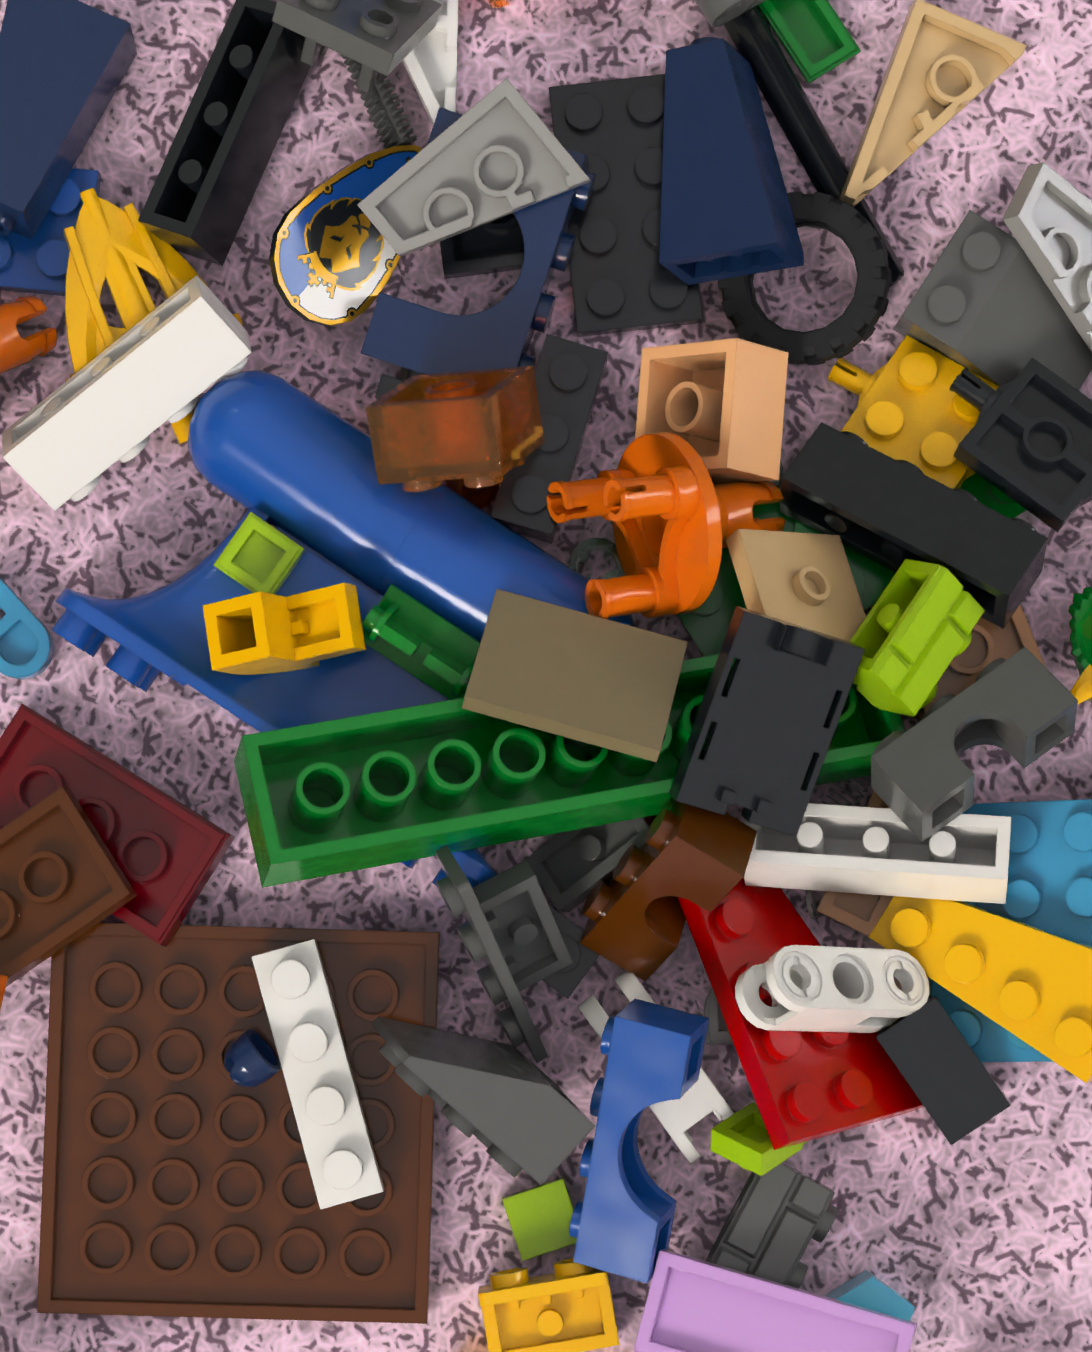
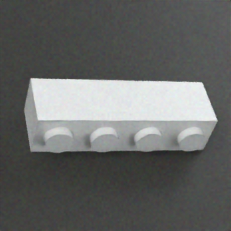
[2,275,252,511]
[744,803,1011,904]

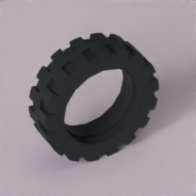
[718,191,892,365]

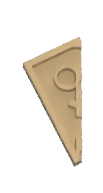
[839,0,1027,207]

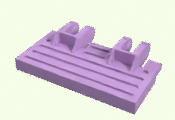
[634,1249,918,1352]

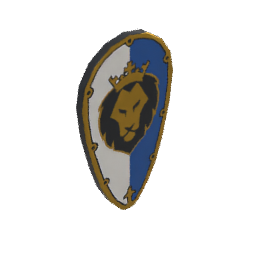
[269,145,422,326]

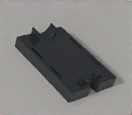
[669,606,865,836]

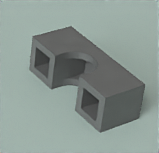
[871,647,1078,842]

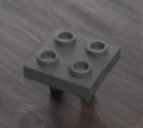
[272,0,442,94]

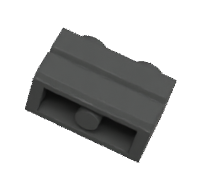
[705,1162,838,1288]

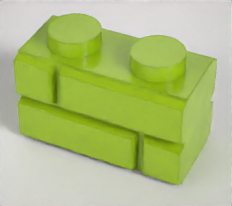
[849,559,985,717]

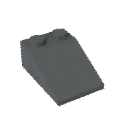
[893,210,1092,391]

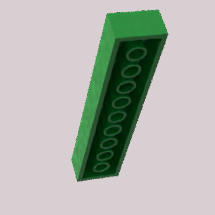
[234,654,905,888]

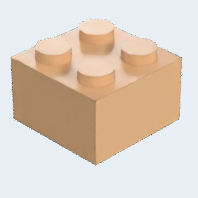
[635,338,789,484]

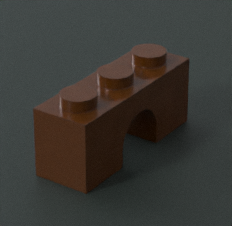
[580,802,757,982]

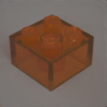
[365,366,545,492]

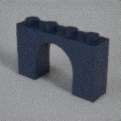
[361,107,596,402]

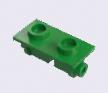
[362,584,481,700]

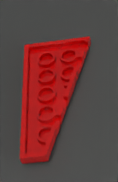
[652,810,924,1150]

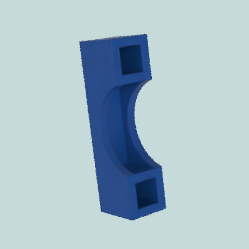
[569,999,709,1283]

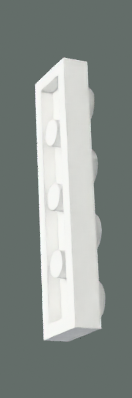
[252,939,385,1210]

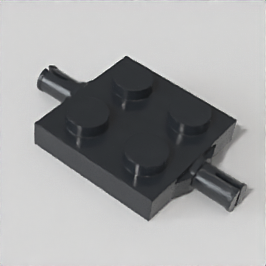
[949,358,1092,533]

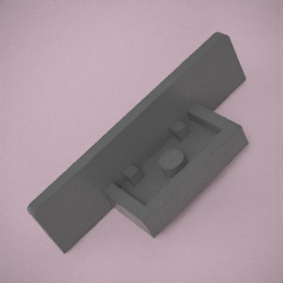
[435,845,573,1063]

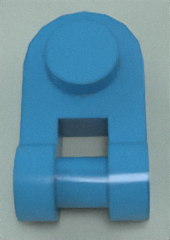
[0,577,54,680]

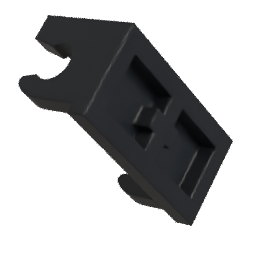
[876,995,1011,1145]

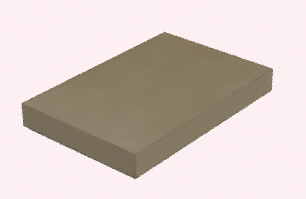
[462,589,688,763]

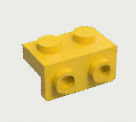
[478,1258,620,1352]

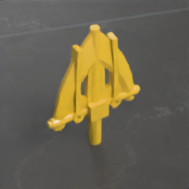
[63,188,243,445]

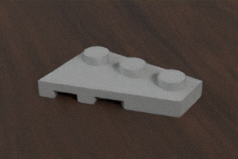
[357,78,591,257]
[1002,162,1092,352]

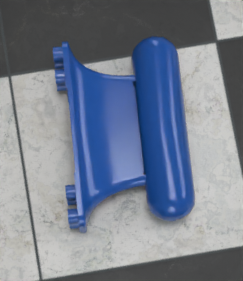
[52,370,636,888]

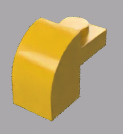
[203,583,366,675]

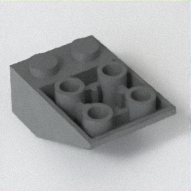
[371,1016,595,1185]

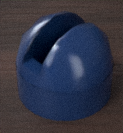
[223,1029,281,1087]

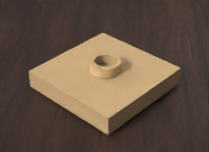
[726,529,866,641]

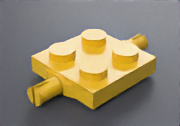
[828,335,999,489]

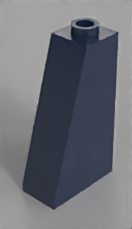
[0,0,137,240]
[659,37,804,285]

